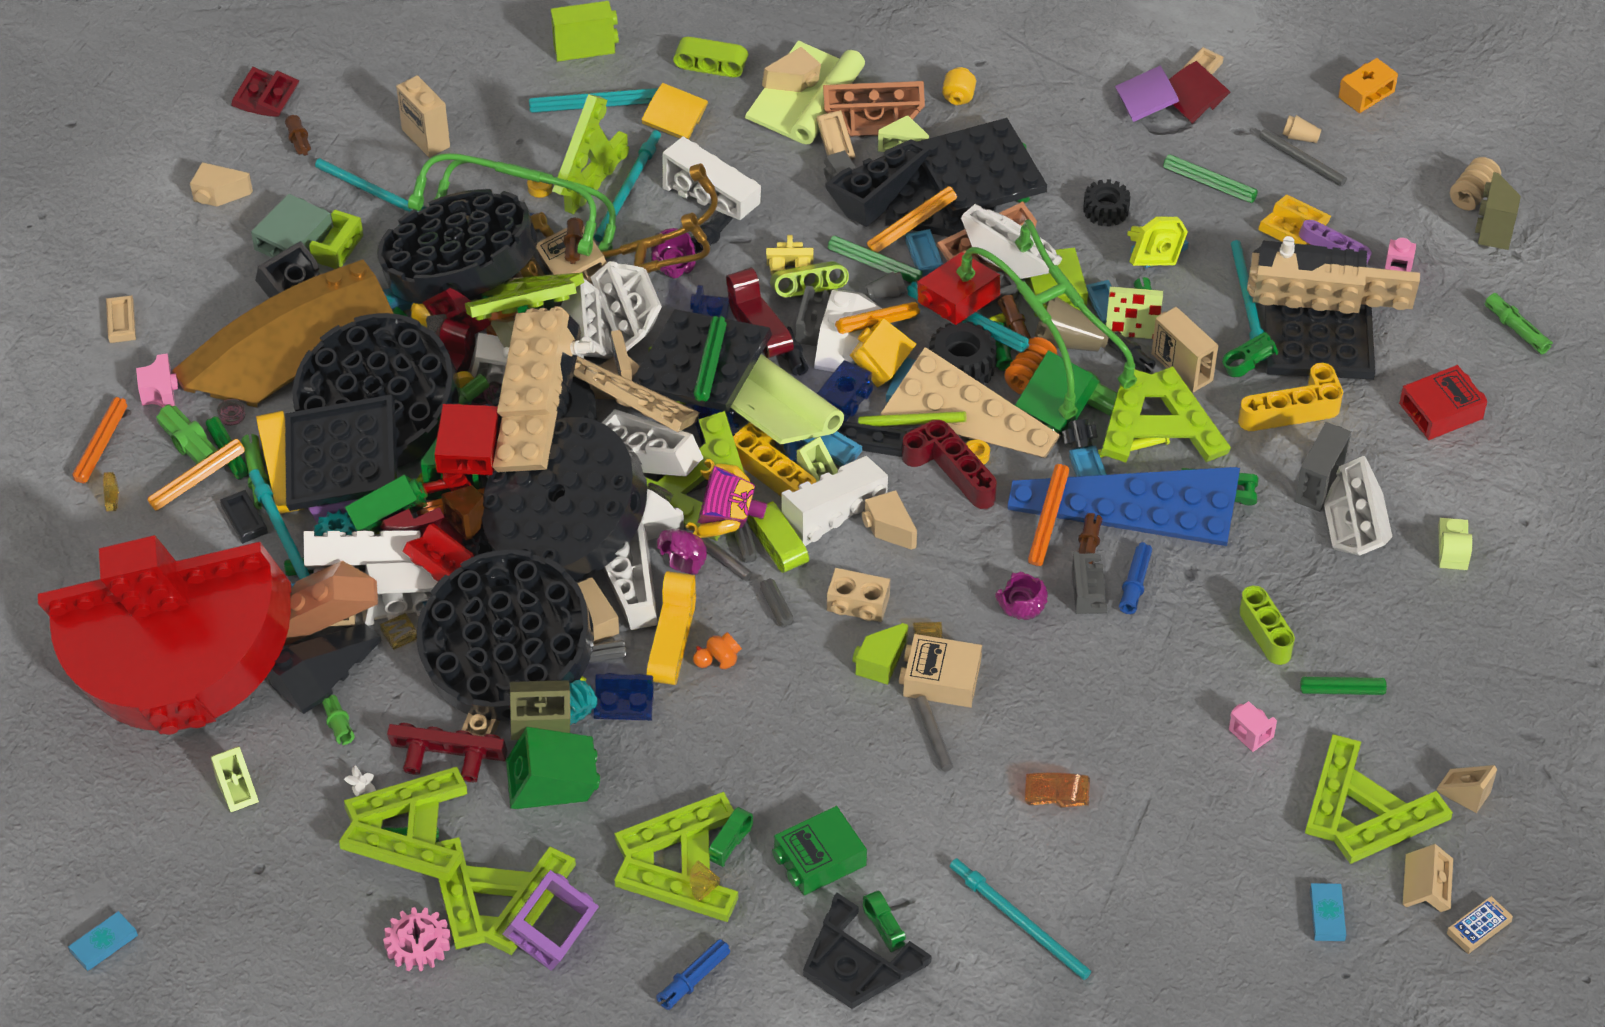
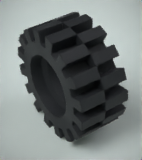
[1083,179,1131,227]

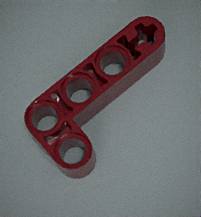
[726,267,794,358]
[439,319,475,373]
[902,420,997,509]

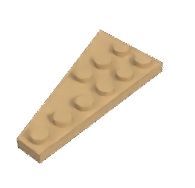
[880,347,1060,458]
[574,356,700,432]

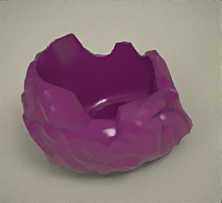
[651,228,696,279]
[657,529,707,575]
[995,572,1048,620]

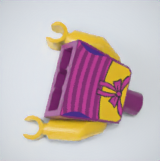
[685,459,767,538]

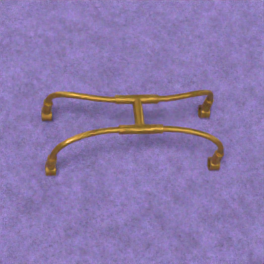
[520,163,718,286]

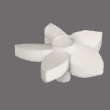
[344,765,376,796]

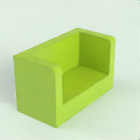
[309,210,364,269]

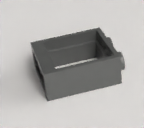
[1295,422,1352,512]

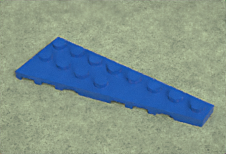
[1008,467,1240,546]

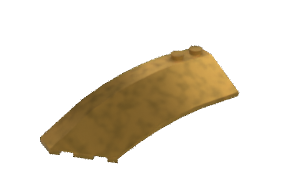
[172,259,394,408]

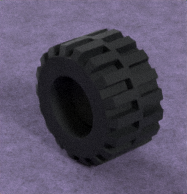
[929,321,996,385]

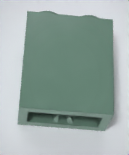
[251,194,333,258]

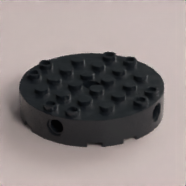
[377,189,538,304]
[293,313,460,468]
[482,417,647,581]
[417,549,594,721]

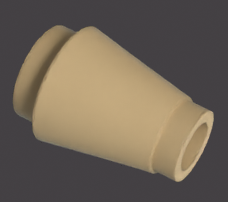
[1282,115,1322,143]

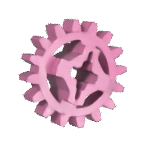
[383,907,451,971]

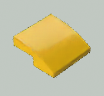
[642,83,708,140]
[1258,194,1331,245]

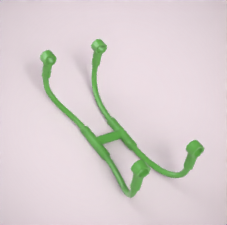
[408,153,616,258]
[956,219,1137,420]

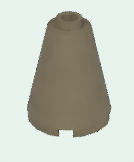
[1034,297,1109,352]

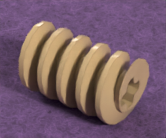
[1450,157,1501,211]

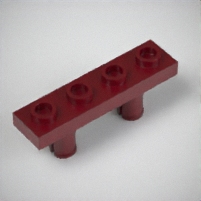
[387,723,508,783]

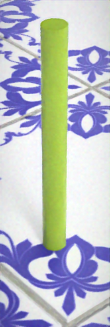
[858,411,967,426]

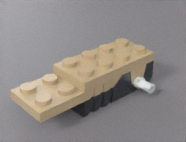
[1247,236,1420,314]
[493,306,596,472]

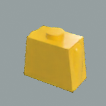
[850,318,916,388]

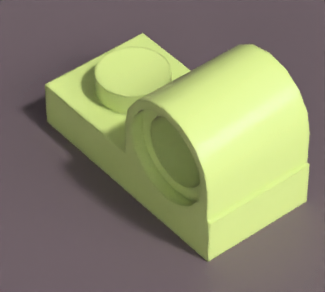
[1438,518,1472,570]

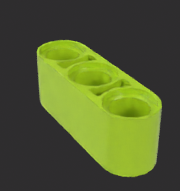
[673,37,749,77]
[770,261,849,297]
[747,501,809,573]
[1239,585,1295,665]

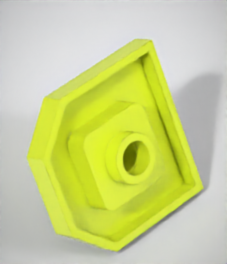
[1127,217,1188,266]

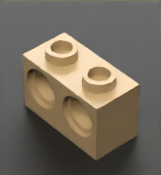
[827,568,890,622]

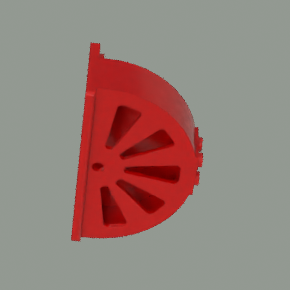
[38,535,292,735]

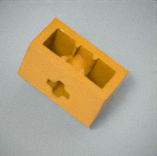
[1339,58,1398,114]

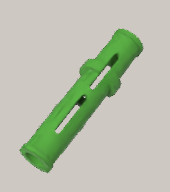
[1484,293,1553,355]
[241,434,270,509]

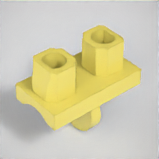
[766,235,813,277]

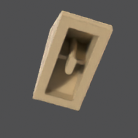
[1437,765,1497,813]

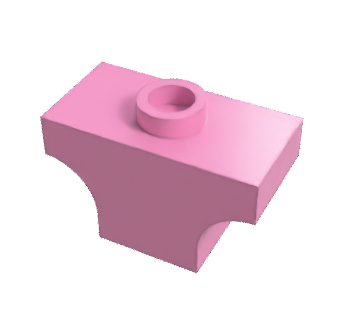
[136,354,178,408]

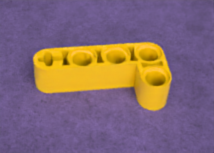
[1238,363,1343,431]
[256,411,303,514]
[733,422,816,497]
[646,571,696,685]

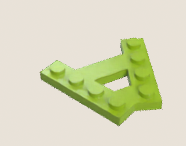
[552,94,629,214]
[465,273,584,320]
[1100,366,1231,463]
[646,411,753,541]
[1305,734,1453,864]
[339,767,467,881]
[614,792,739,922]
[436,837,576,955]

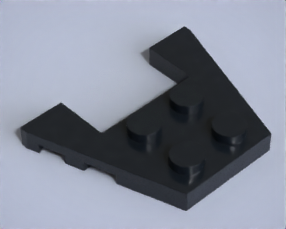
[803,893,932,1009]

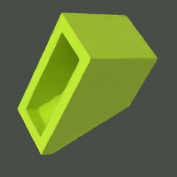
[852,623,908,685]

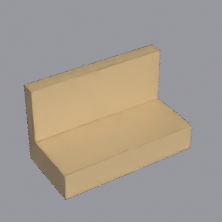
[1403,844,1453,912]

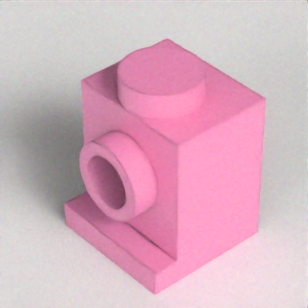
[1385,238,1416,272]
[1229,701,1277,752]

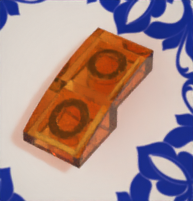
[1025,773,1090,808]

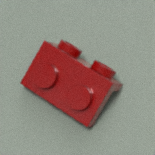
[403,523,474,582]

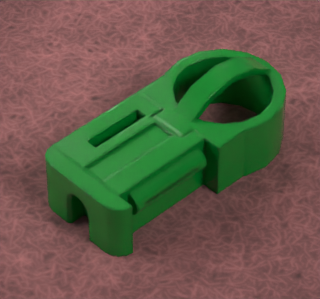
[1222,332,1278,377]
[709,807,753,867]
[863,890,906,952]

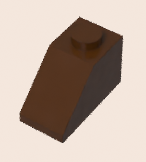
[441,485,485,540]

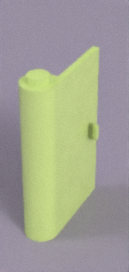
[745,41,865,144]
[731,354,844,444]

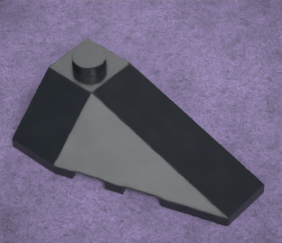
[825,139,931,227]
[255,241,320,298]
[268,623,381,714]

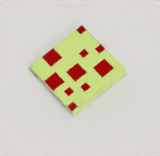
[1106,287,1163,339]

